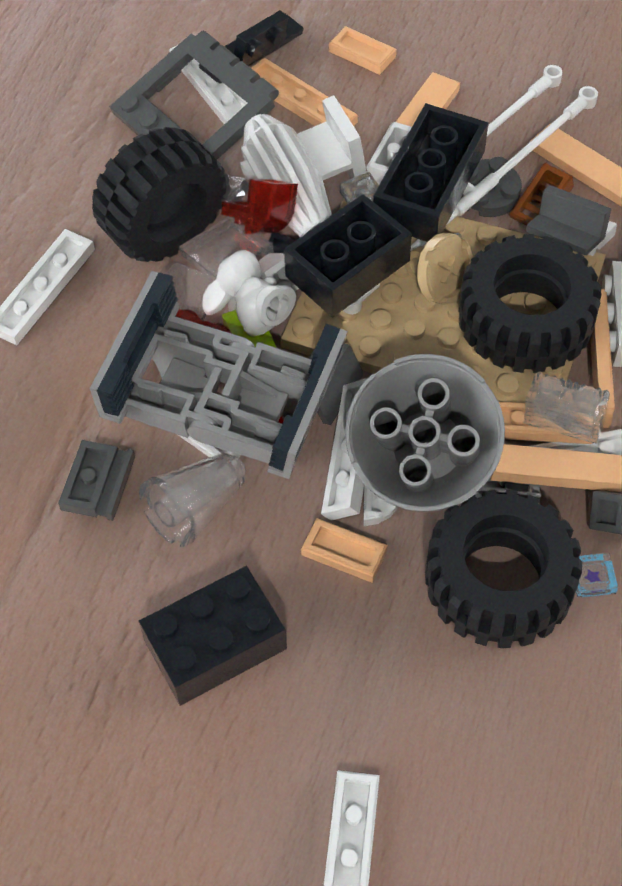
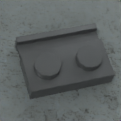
[58,440,135,521]

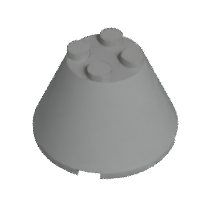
[345,354,505,512]

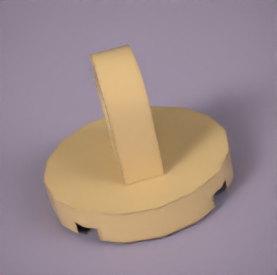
[405,232,473,305]

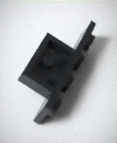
[199,10,304,83]

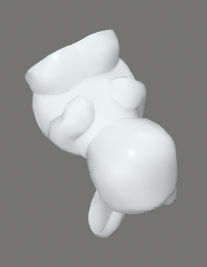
[202,250,297,337]

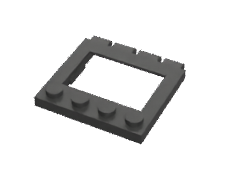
[109,30,279,159]

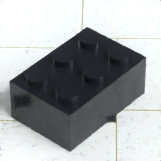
[284,194,412,318]
[139,565,287,706]

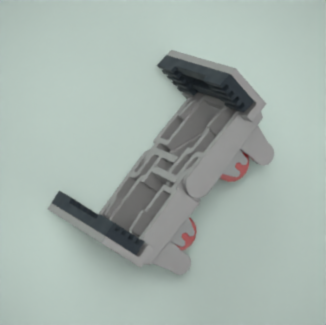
[90,271,348,479]

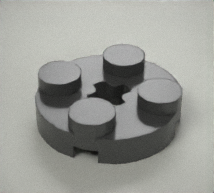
[460,157,522,217]

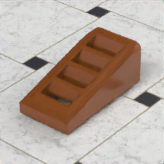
[509,162,574,226]

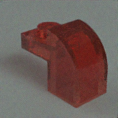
[221,179,298,234]

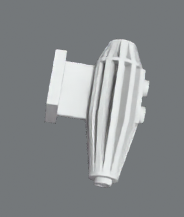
[240,95,367,237]

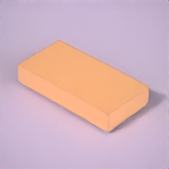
[329,26,396,75]
[301,518,388,583]

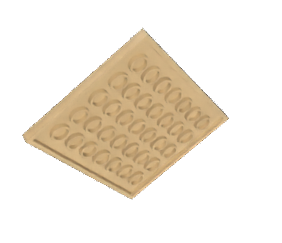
[280,188,606,405]

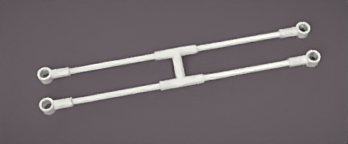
[343,65,598,315]

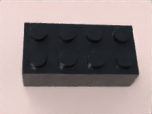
[373,103,489,242]

